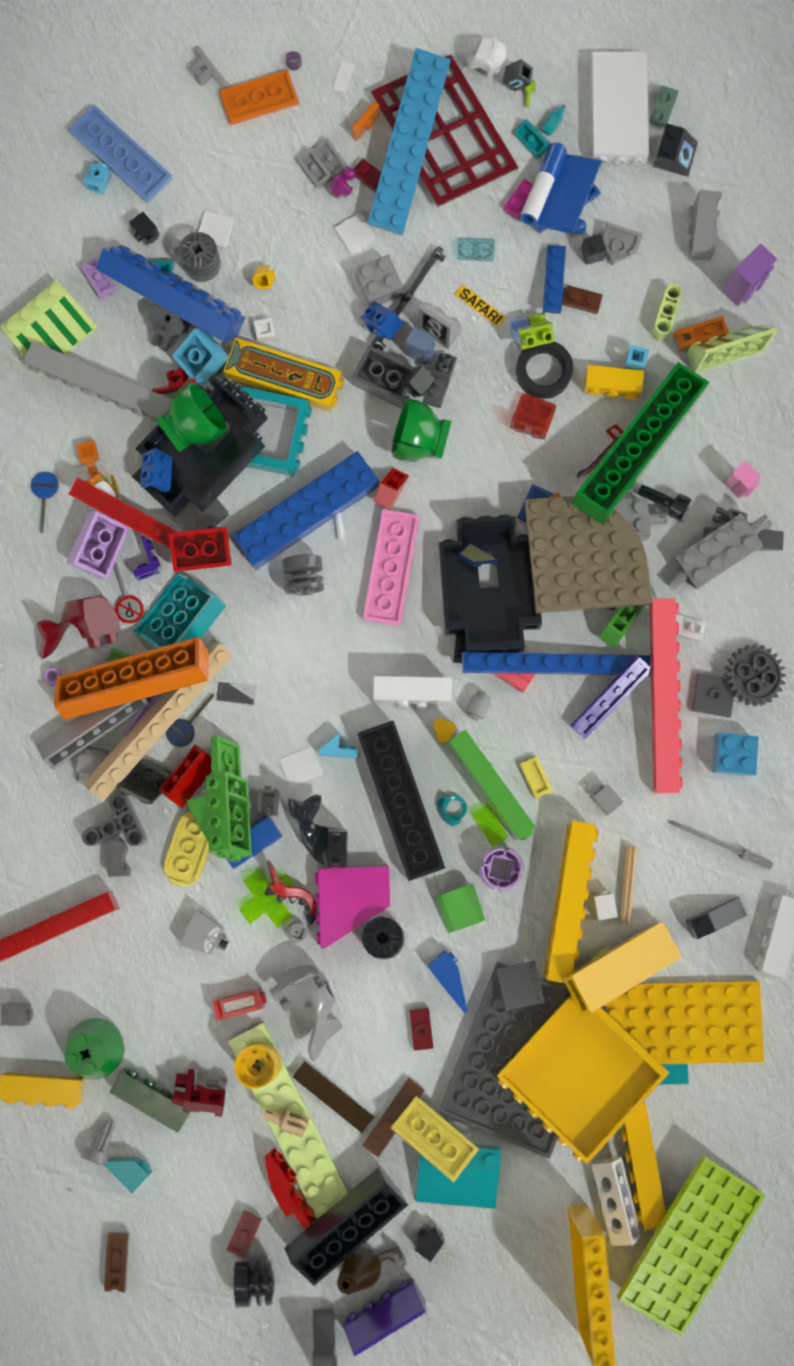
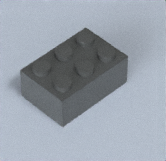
[351,345,415,409]

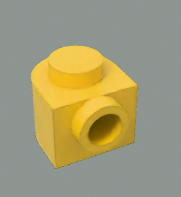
[253,265,276,290]

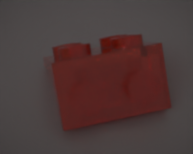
[510,394,556,440]

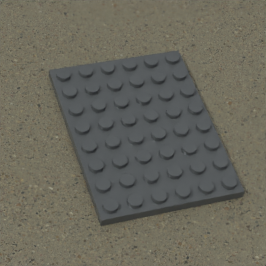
[438,961,608,1159]

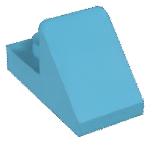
[319,733,358,759]

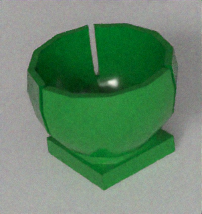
[156,382,227,452]
[391,399,452,462]

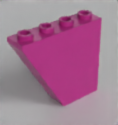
[315,866,390,949]

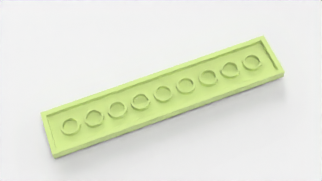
[228,1022,349,1220]

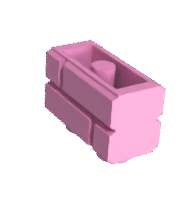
[724,461,761,498]

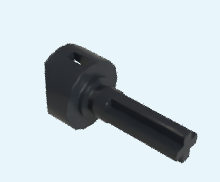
[637,485,692,521]

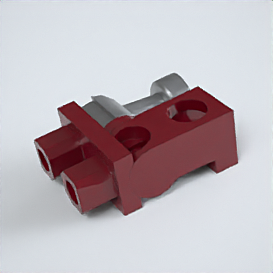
[172,1069,227,1117]

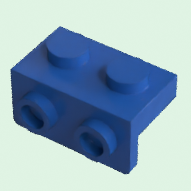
[140,448,172,493]

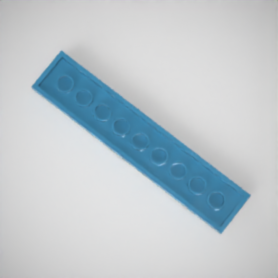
[367,47,451,236]

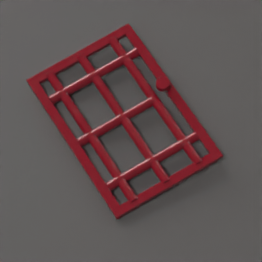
[371,54,518,207]

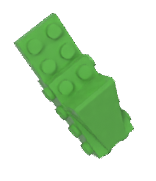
[187,736,252,862]

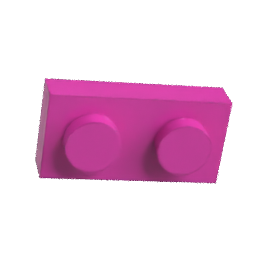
[503,178,533,219]

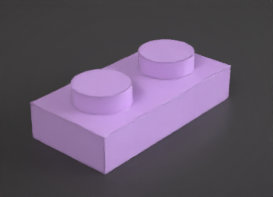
[80,258,116,299]

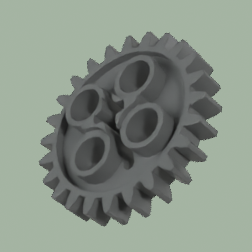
[723,644,786,706]

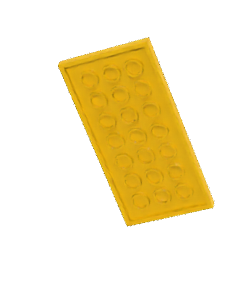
[604,981,764,1064]

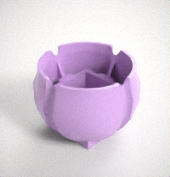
[479,846,524,891]

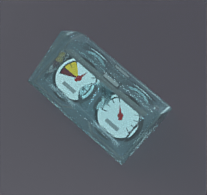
[457,237,495,261]

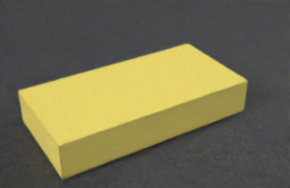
[519,756,553,799]

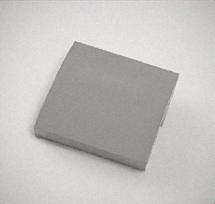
[297,138,349,188]

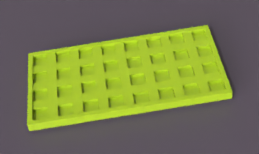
[617,1154,766,1337]

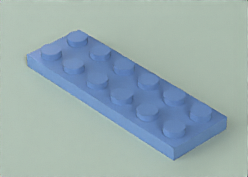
[68,105,173,203]

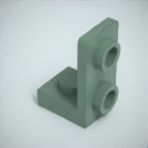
[649,85,679,128]

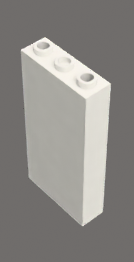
[590,51,649,165]

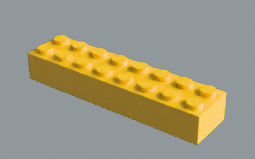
[543,821,598,983]

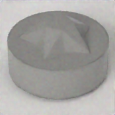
[286,922,307,942]

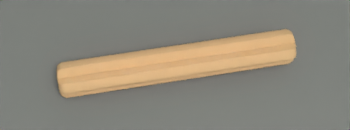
[619,846,637,924]

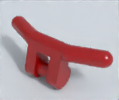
[152,367,197,395]

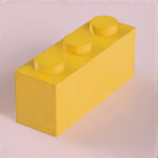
[584,365,644,400]

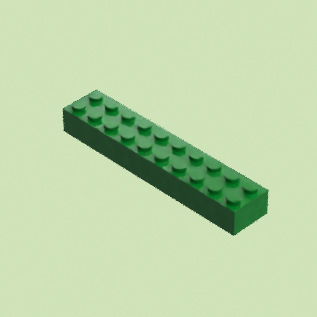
[571,362,709,525]

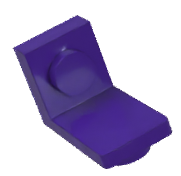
[133,535,161,581]

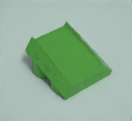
[436,883,485,933]

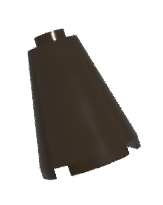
[337,1247,382,1295]

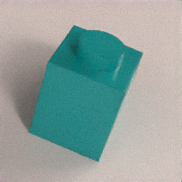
[104,1157,152,1193]

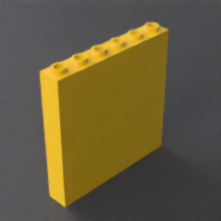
[497,994,669,1164]
[567,1205,616,1366]

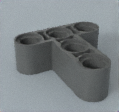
[82,793,146,846]
[312,1308,337,1366]

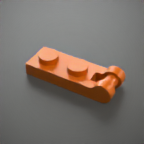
[673,316,729,351]

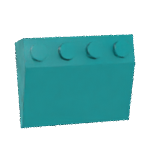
[133,572,226,649]
[415,1144,501,1209]

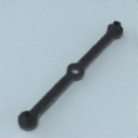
[371,246,446,351]

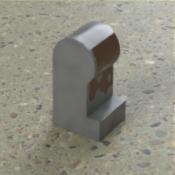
[108,840,131,877]

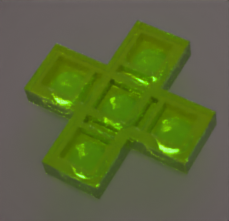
[238,869,295,928]

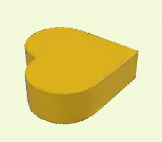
[433,718,457,743]

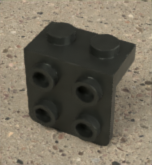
[117,757,172,804]

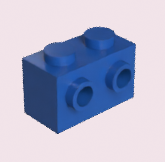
[360,301,404,340]

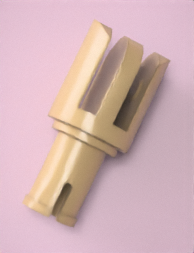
[262,1107,309,1137]

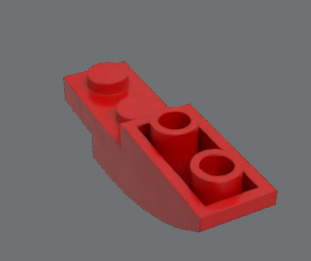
[265,1147,316,1230]

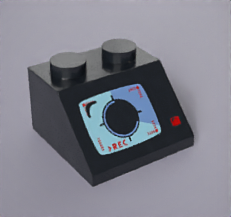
[653,123,698,177]

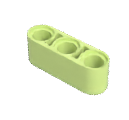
[652,284,682,341]

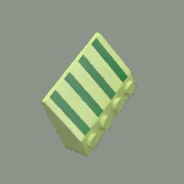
[0,279,98,375]
[686,324,778,373]

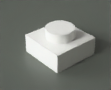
[171,227,191,250]
[254,318,276,341]

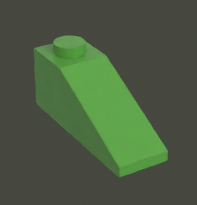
[598,605,645,648]

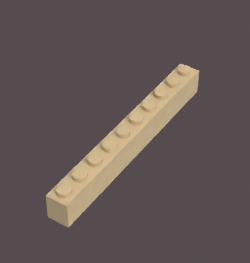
[83,639,233,802]

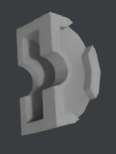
[75,746,109,784]

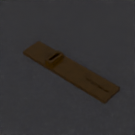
[292,1061,374,1133]

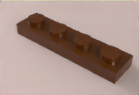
[362,1078,425,1158]

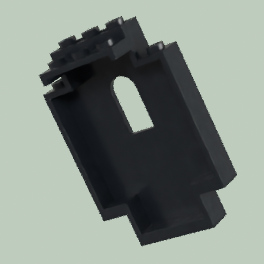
[132,375,268,517]
[439,514,542,653]

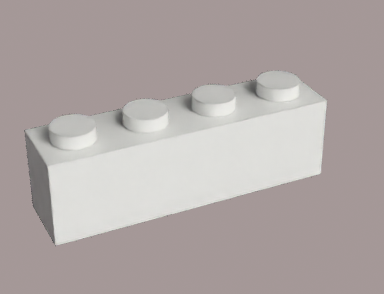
[756,895,794,979]

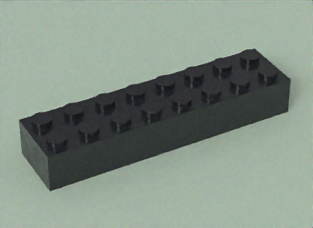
[357,720,446,881]

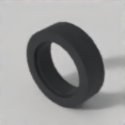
[516,342,573,399]

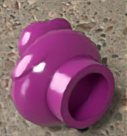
[329,167,355,198]

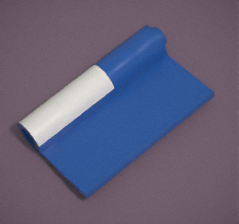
[520,142,602,234]

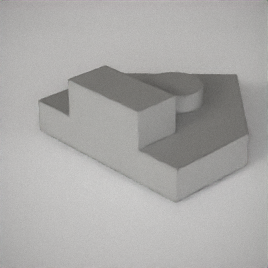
[602,223,642,265]

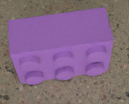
[722,243,777,307]

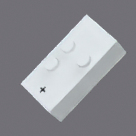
[373,676,452,708]

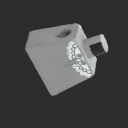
[179,910,230,954]

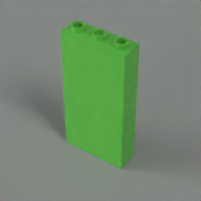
[448,730,536,841]

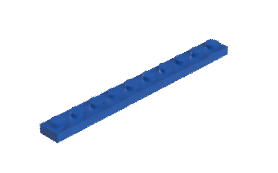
[461,652,650,676]

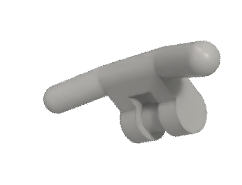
[190,46,229,89]

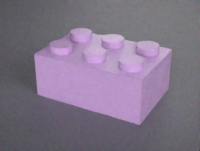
[67,511,130,580]

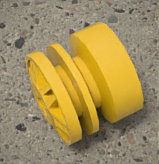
[234,1042,281,1089]

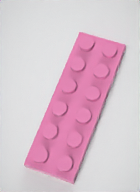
[363,509,420,627]

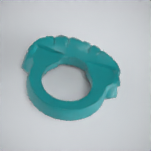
[437,795,467,826]

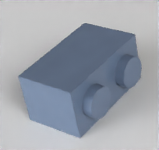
[405,326,436,365]

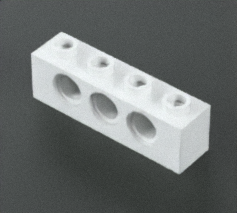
[591,1157,642,1246]

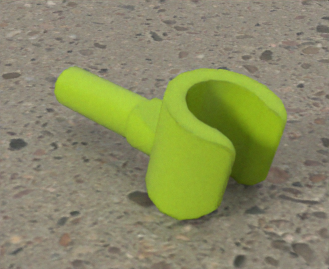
[524,80,536,108]

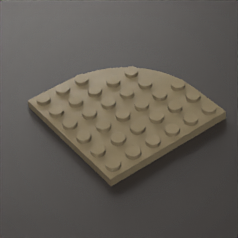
[524,496,652,614]

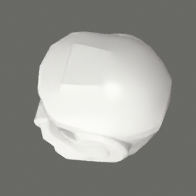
[465,36,507,77]

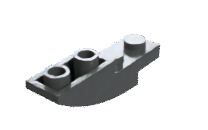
[422,353,457,408]

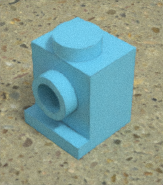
[83,162,111,195]
[623,345,649,370]

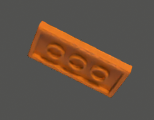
[219,69,299,126]

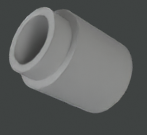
[466,691,491,721]

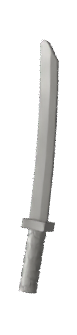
[669,821,773,869]

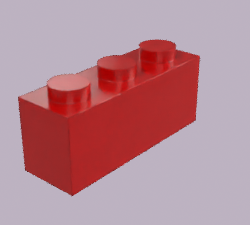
[159,744,212,808]

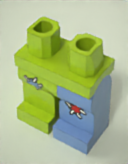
[510,312,555,350]

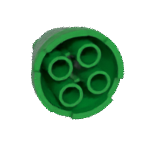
[64,1018,125,1080]

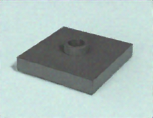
[692,673,734,718]

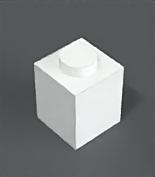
[592,890,618,920]

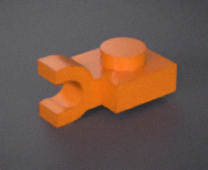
[76,440,100,477]

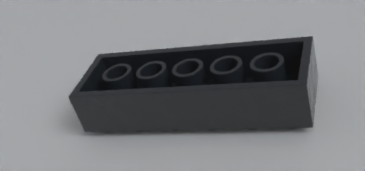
[284,1167,408,1286]

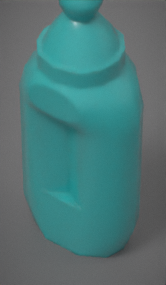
[541,104,566,136]

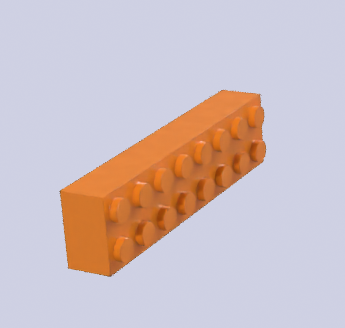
[54,637,209,720]

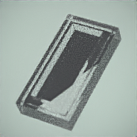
[215,681,257,705]

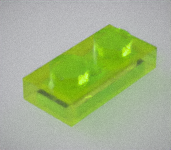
[472,804,508,847]

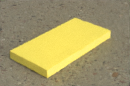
[391,1096,479,1183]

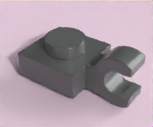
[712,507,748,523]

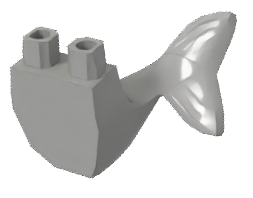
[270,964,342,1061]

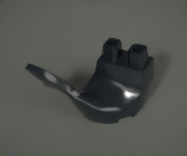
[288,794,348,868]

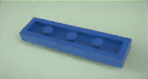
[542,245,566,314]

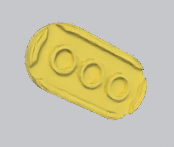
[164,811,209,886]

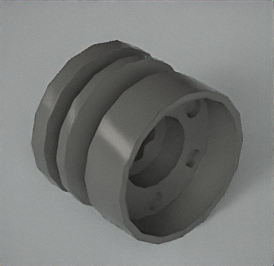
[178,232,221,282]
[282,554,324,596]

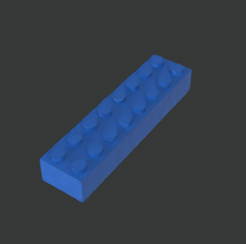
[96,245,246,342]
[232,451,379,570]

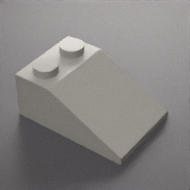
[418,305,462,349]

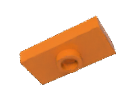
[351,101,380,141]

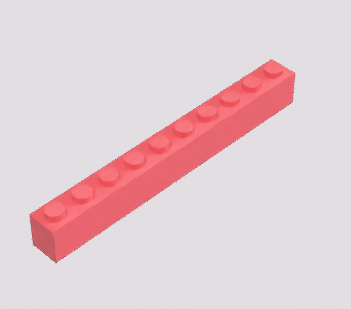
[649,598,683,793]

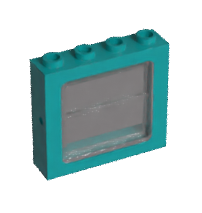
[241,387,312,477]

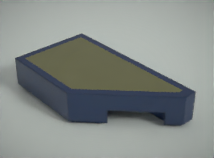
[458,542,498,567]

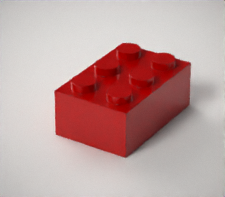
[168,526,232,572]

